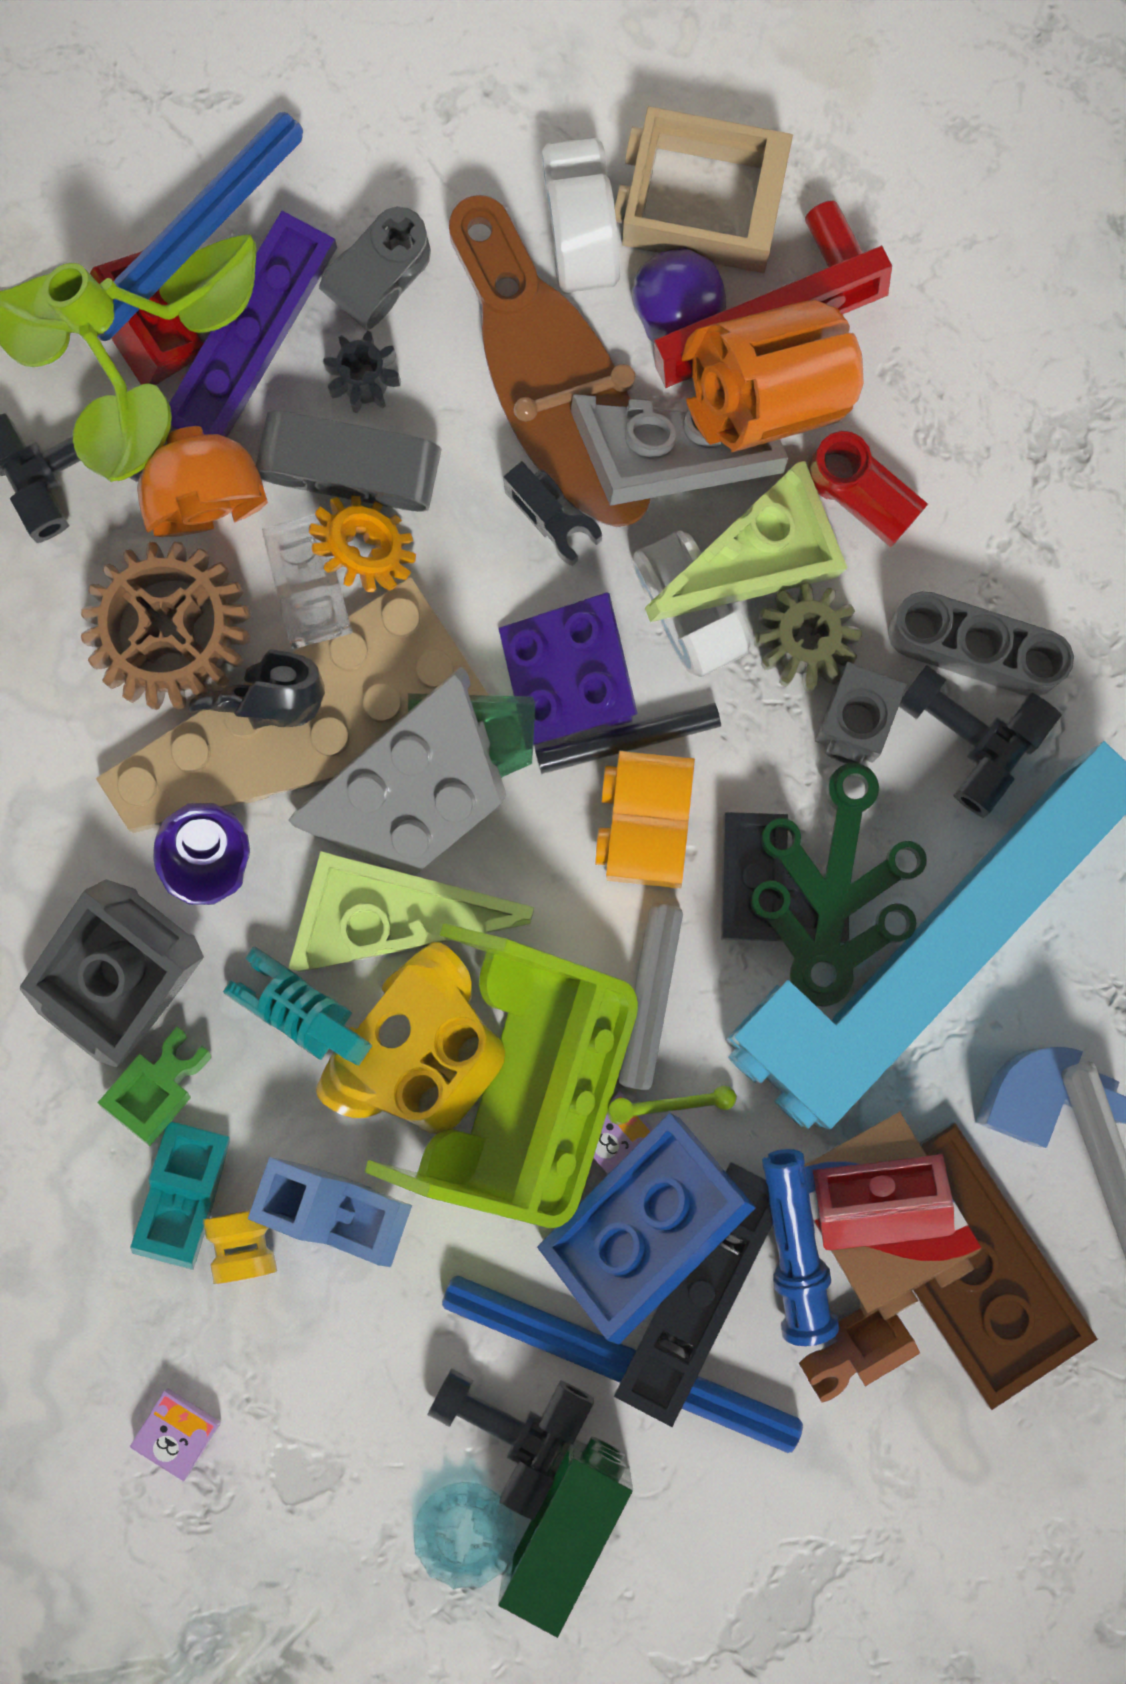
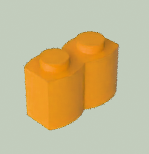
[595,751,695,889]

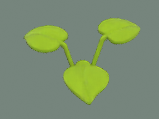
[0,234,256,482]

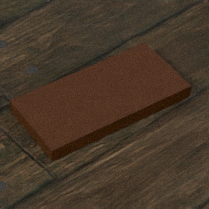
[913,1122,1098,1410]

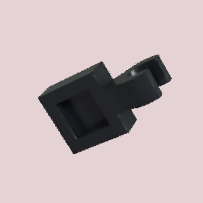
[503,461,602,566]

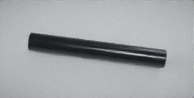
[535,703,721,774]

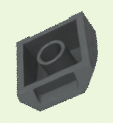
[20,879,204,1068]

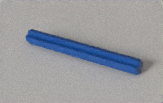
[97,112,303,341]

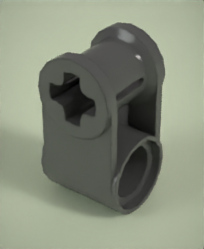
[319,206,431,330]

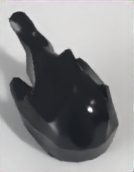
[188,649,325,730]

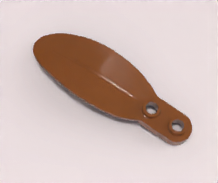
[449,195,651,527]

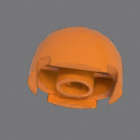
[137,426,268,537]

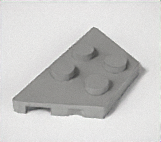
[288,667,506,876]

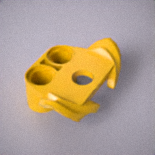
[316,942,505,1134]

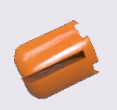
[682,300,864,452]

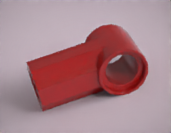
[807,431,928,547]

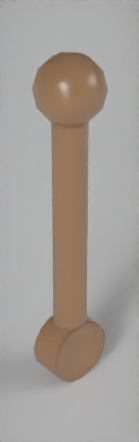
[513,364,636,422]

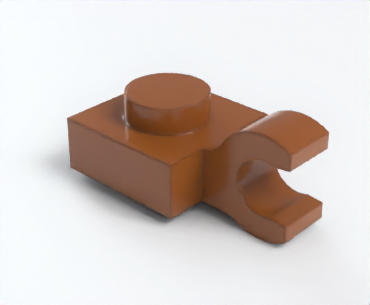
[799,1309,920,1403]

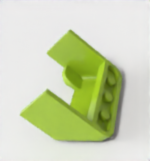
[365,923,638,1228]

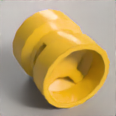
[203,1210,277,1284]

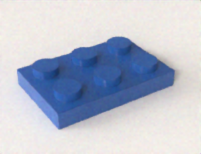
[537,1112,756,1345]

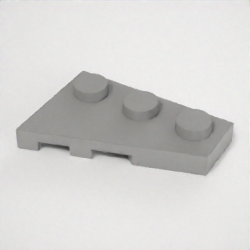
[571,394,788,506]

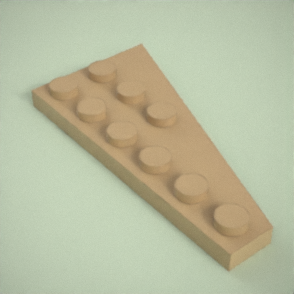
[96,577,513,833]

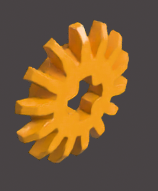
[308,495,416,593]

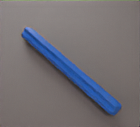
[442,1276,803,1453]

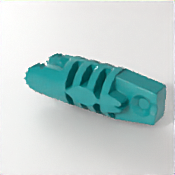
[223,946,372,1066]

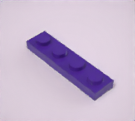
[169,210,338,437]

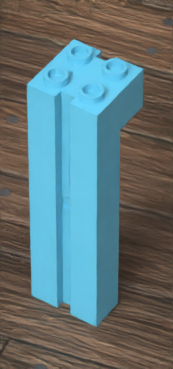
[725,741,1126,1129]

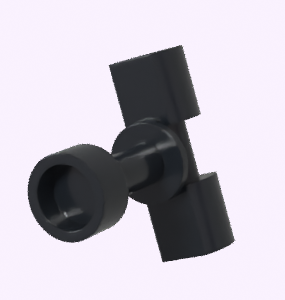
[0,413,81,543]
[899,665,1062,818]
[427,1368,594,1520]

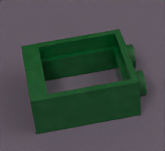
[498,1436,633,1638]

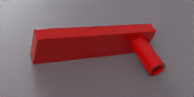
[654,201,893,389]

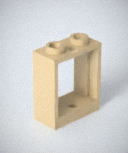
[615,106,793,273]

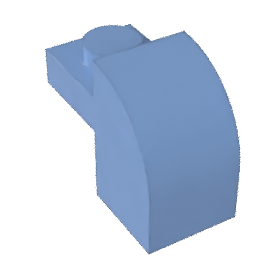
[975,1047,1126,1148]
[248,1157,412,1267]

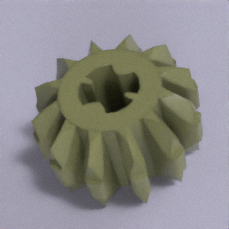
[754,583,862,691]

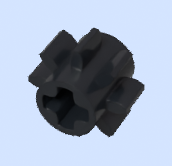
[323,331,401,413]

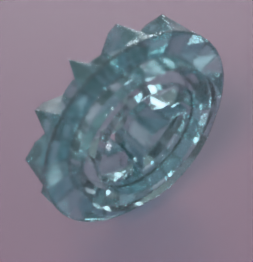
[414,1482,516,1590]

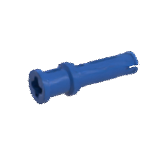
[762,1149,839,1347]

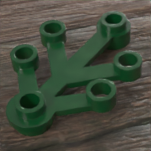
[750,763,927,1007]

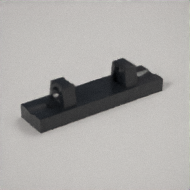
[614,1162,773,1427]

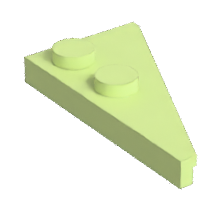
[645,461,847,622]
[288,851,534,972]

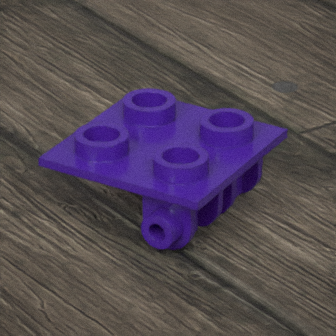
[498,592,638,747]

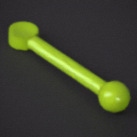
[607,1085,737,1125]

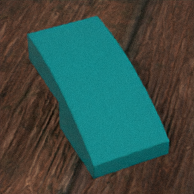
[130,1121,230,1270]

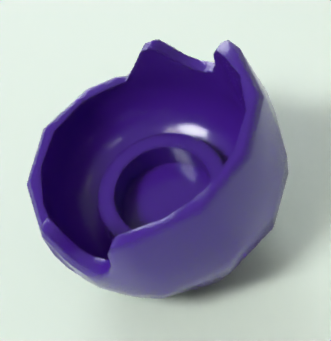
[632,248,726,342]
[153,803,250,905]

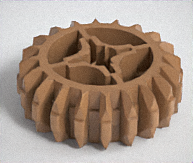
[81,542,251,710]

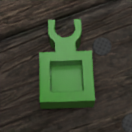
[97,1026,212,1147]

